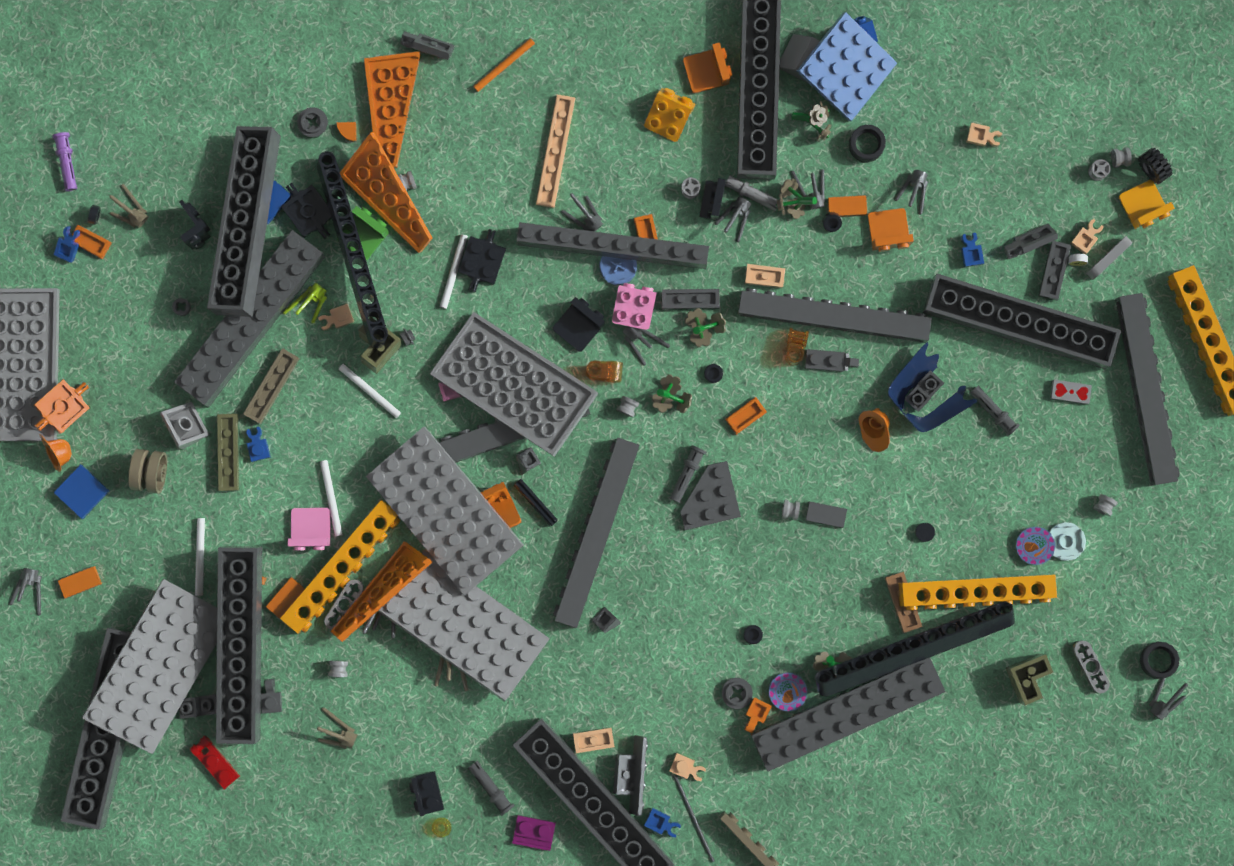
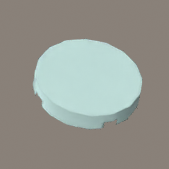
[1050,522,1086,561]

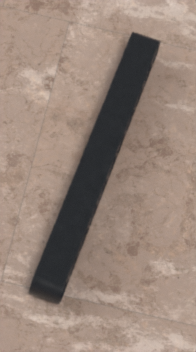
[317,151,388,348]
[815,602,1015,696]

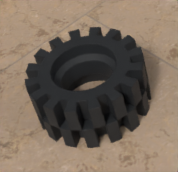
[1138,148,1173,185]

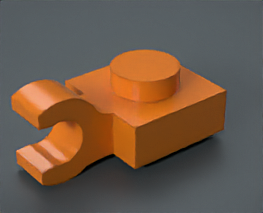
[744,697,772,733]

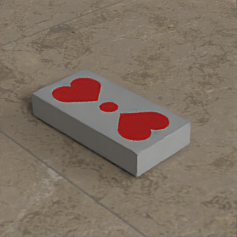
[1050,380,1092,405]

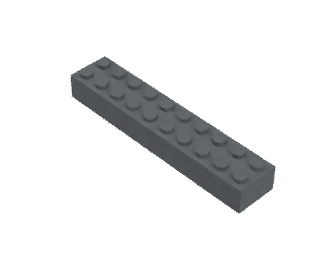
[737,0,781,180]
[207,126,281,317]
[175,230,326,407]
[922,274,1121,369]
[216,546,262,744]
[61,627,132,830]
[750,658,946,772]
[513,717,674,866]

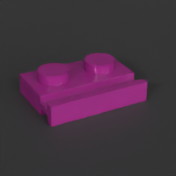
[512,815,556,851]

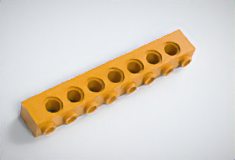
[1168,265,1234,416]
[280,500,400,634]
[898,575,1057,610]

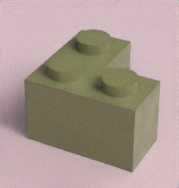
[358,317,401,374]
[1005,654,1054,705]

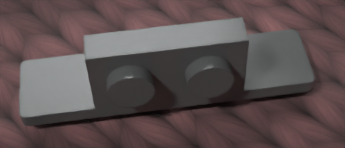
[613,735,648,816]

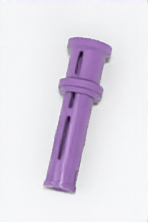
[52,132,77,192]

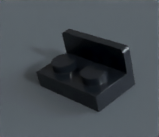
[699,178,726,221]
[409,771,445,817]

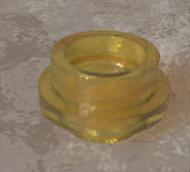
[432,817,452,837]

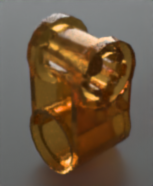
[785,327,809,366]
[586,360,623,383]

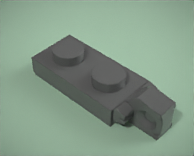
[400,31,455,60]
[1004,223,1058,259]
[805,349,859,372]

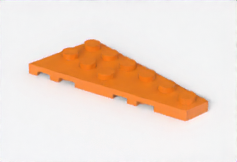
[364,51,421,169]
[340,132,433,253]
[330,541,432,642]

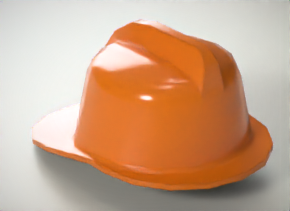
[858,408,890,452]
[39,434,72,472]

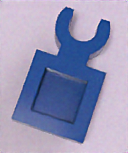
[54,226,80,263]
[961,232,984,268]
[246,426,271,462]
[644,807,681,838]

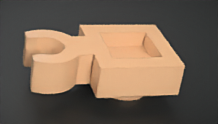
[966,123,1002,147]
[1070,219,1103,255]
[318,304,354,330]
[669,753,706,781]

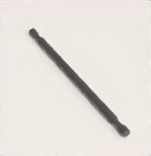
[673,775,715,863]

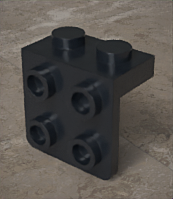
[179,200,211,250]
[553,297,605,352]

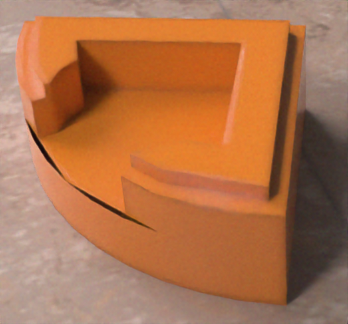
[337,122,357,142]

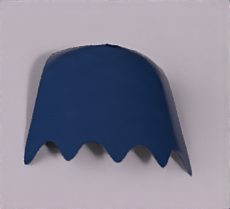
[888,342,978,432]

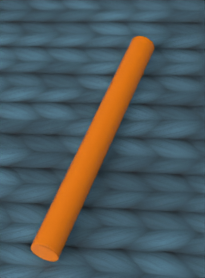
[473,38,535,92]

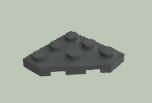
[680,461,741,530]

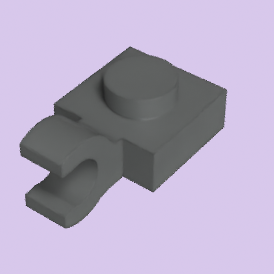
[261,679,282,713]

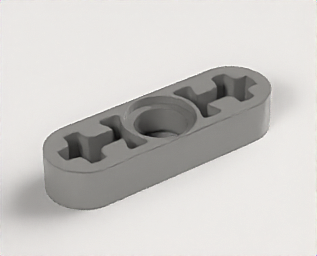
[1086,236,1133,280]
[325,580,364,630]
[1073,640,1110,693]

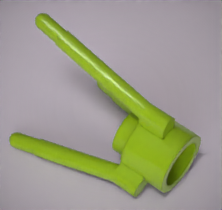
[283,283,327,324]

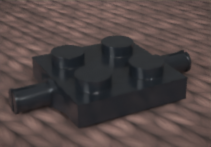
[281,183,332,239]
[458,229,506,292]

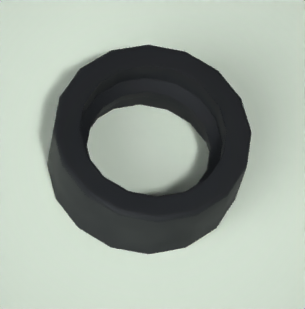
[849,124,886,163]
[1140,641,1180,679]

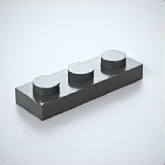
[1038,241,1071,301]
[662,289,720,310]

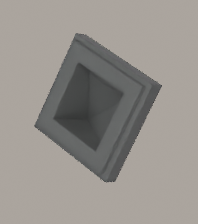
[516,447,541,475]
[592,607,621,633]

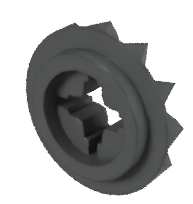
[297,107,328,138]
[722,678,753,709]

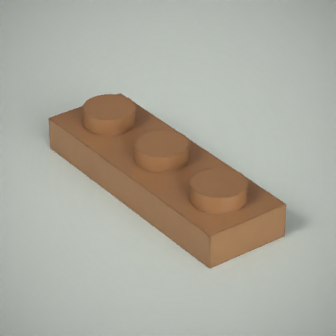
[885,572,922,633]

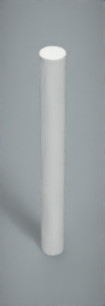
[439,234,468,309]
[339,364,401,419]
[320,460,343,537]
[195,518,205,596]

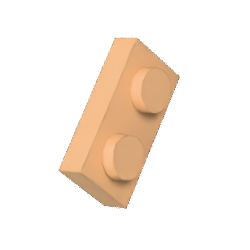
[745,264,785,288]
[573,727,614,753]

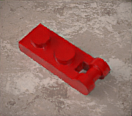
[190,735,240,790]

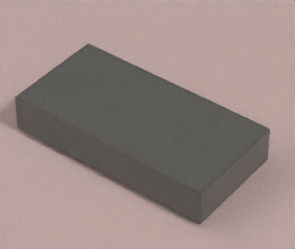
[806,501,847,528]

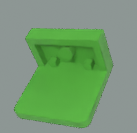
[337,206,389,261]

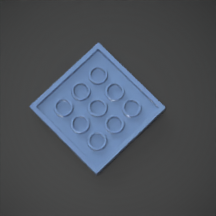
[797,12,897,121]

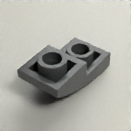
[904,370,944,412]
[179,694,217,719]

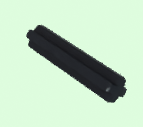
[514,479,558,526]

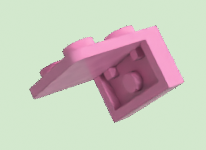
[612,283,656,330]
[288,508,330,550]

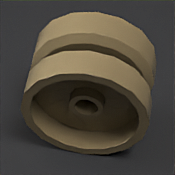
[129,449,168,494]

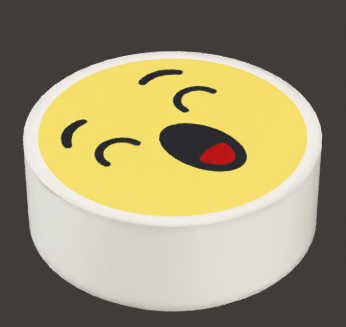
[1068,254,1088,266]

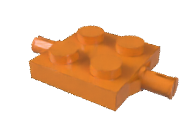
[33,379,90,434]

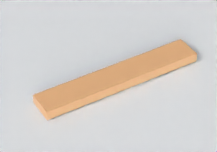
[536,94,575,208]

